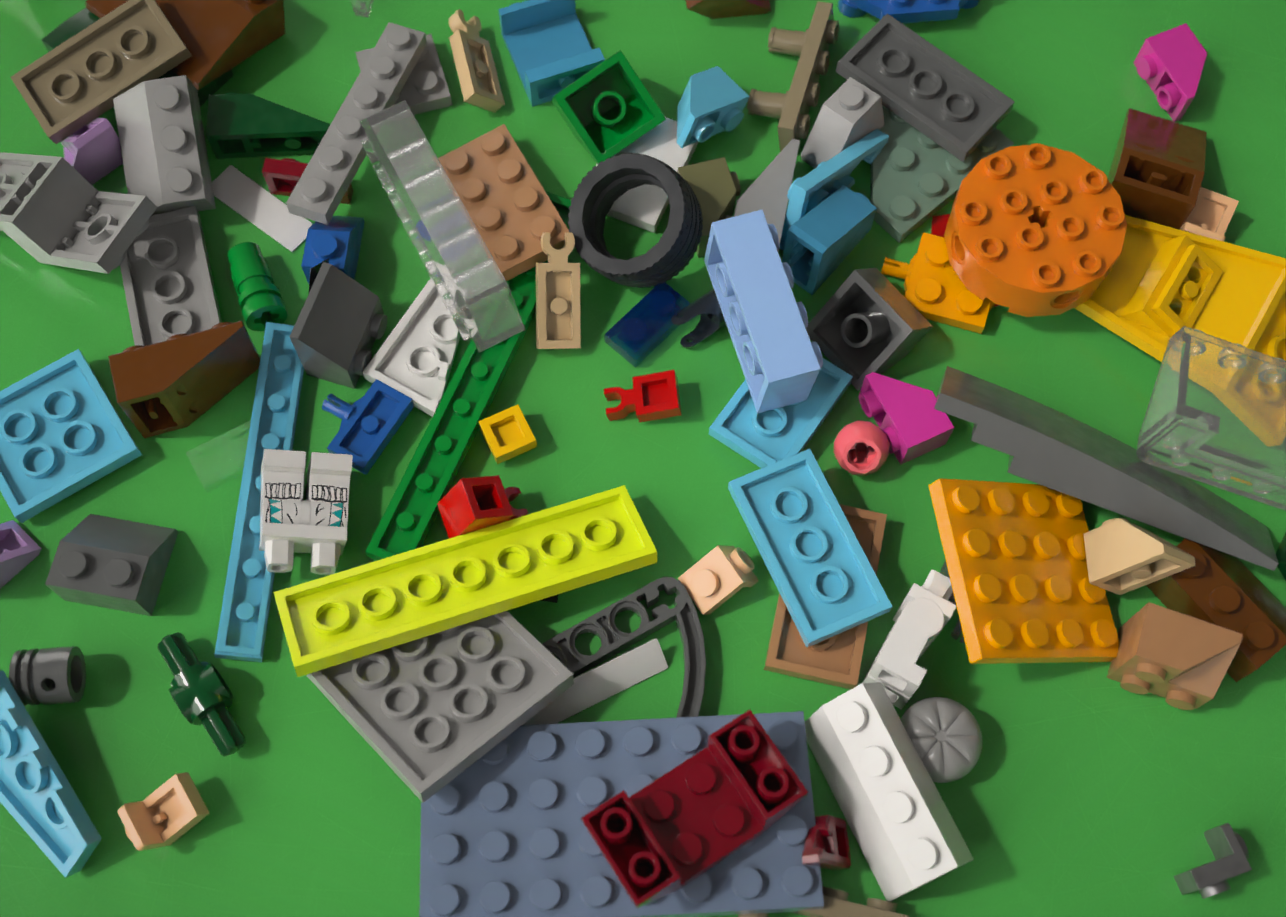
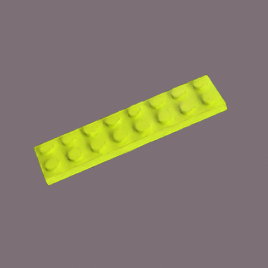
[273,485,657,677]

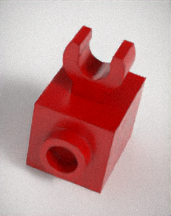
[437,475,528,539]

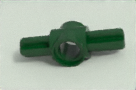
[158,632,246,756]

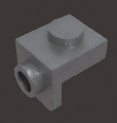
[1173,823,1252,899]

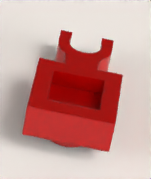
[604,370,682,423]

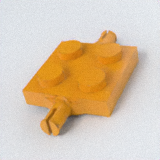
[881,232,995,334]

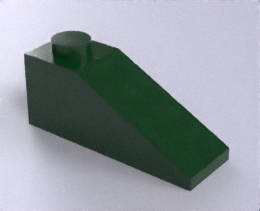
[206,92,330,159]

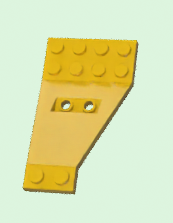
[1074,215,1286,447]

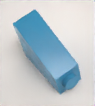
[782,185,877,295]

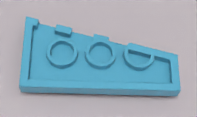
[0,670,102,878]

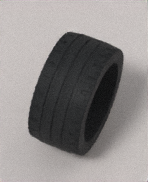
[568,153,703,288]

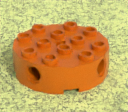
[944,143,1127,317]

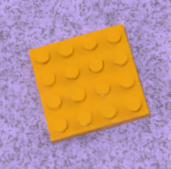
[928,478,1119,664]

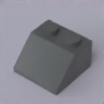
[290,262,388,389]
[806,268,933,391]
[45,514,178,616]

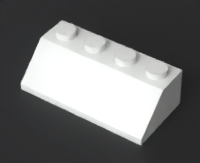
[805,683,974,902]

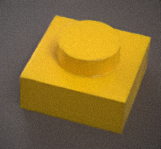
[478,404,537,464]

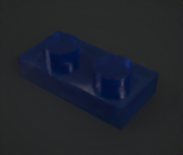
[605,283,691,368]

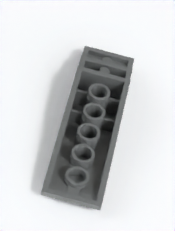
[934,366,1278,571]

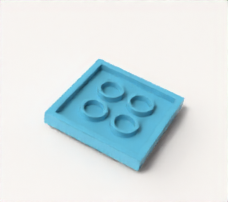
[0,349,142,523]

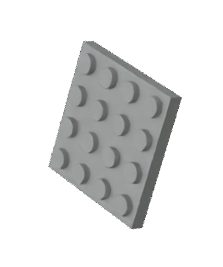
[307,611,574,803]

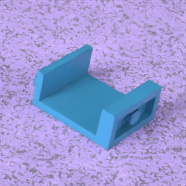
[498,0,605,107]

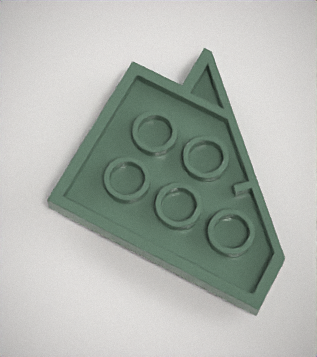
[870,105,1014,243]

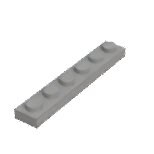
[286,22,427,225]

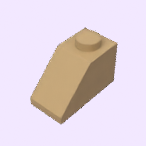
[1084,518,1196,595]

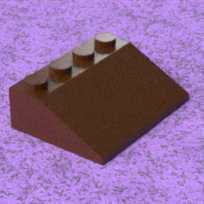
[85,0,285,90]

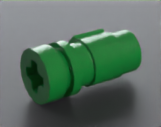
[227,242,288,332]

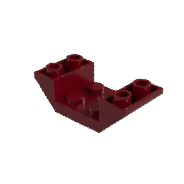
[581,709,808,908]

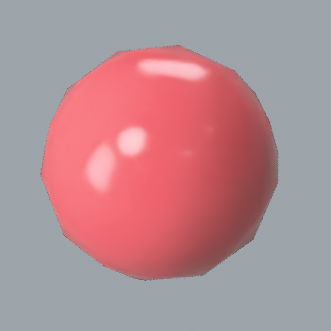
[833,420,890,476]

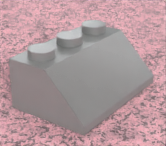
[113,75,216,216]

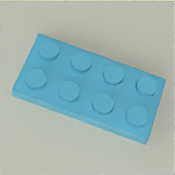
[728,448,893,648]

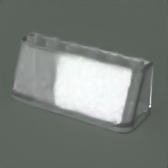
[1136,326,1286,511]

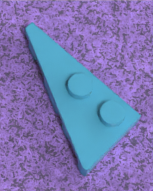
[779,129,889,251]

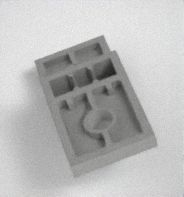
[0,152,157,274]

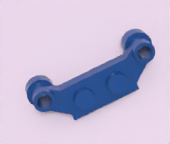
[838,0,980,23]

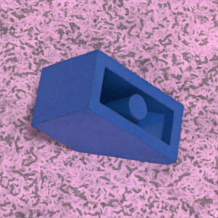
[301,215,364,284]

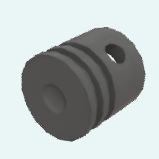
[9,646,86,706]

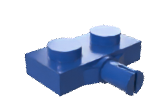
[322,379,414,475]

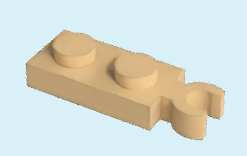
[449,9,505,113]
[536,232,581,349]

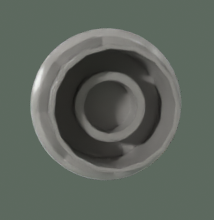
[900,697,983,783]

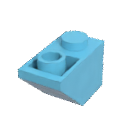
[677,66,750,148]

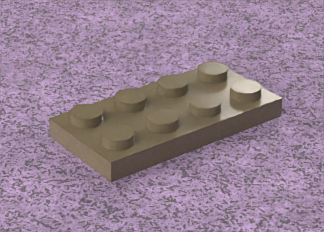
[11,0,192,144]

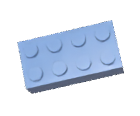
[704,210,823,414]

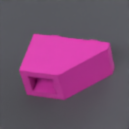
[1134,23,1207,122]
[859,372,955,465]

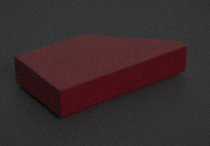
[802,815,851,871]

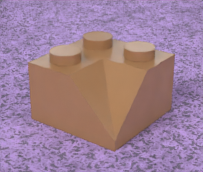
[1107,602,1243,710]

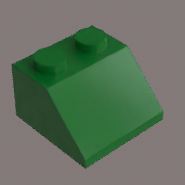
[551,50,666,165]

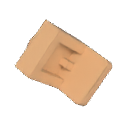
[1180,187,1239,242]
[678,545,758,615]
[118,772,210,851]

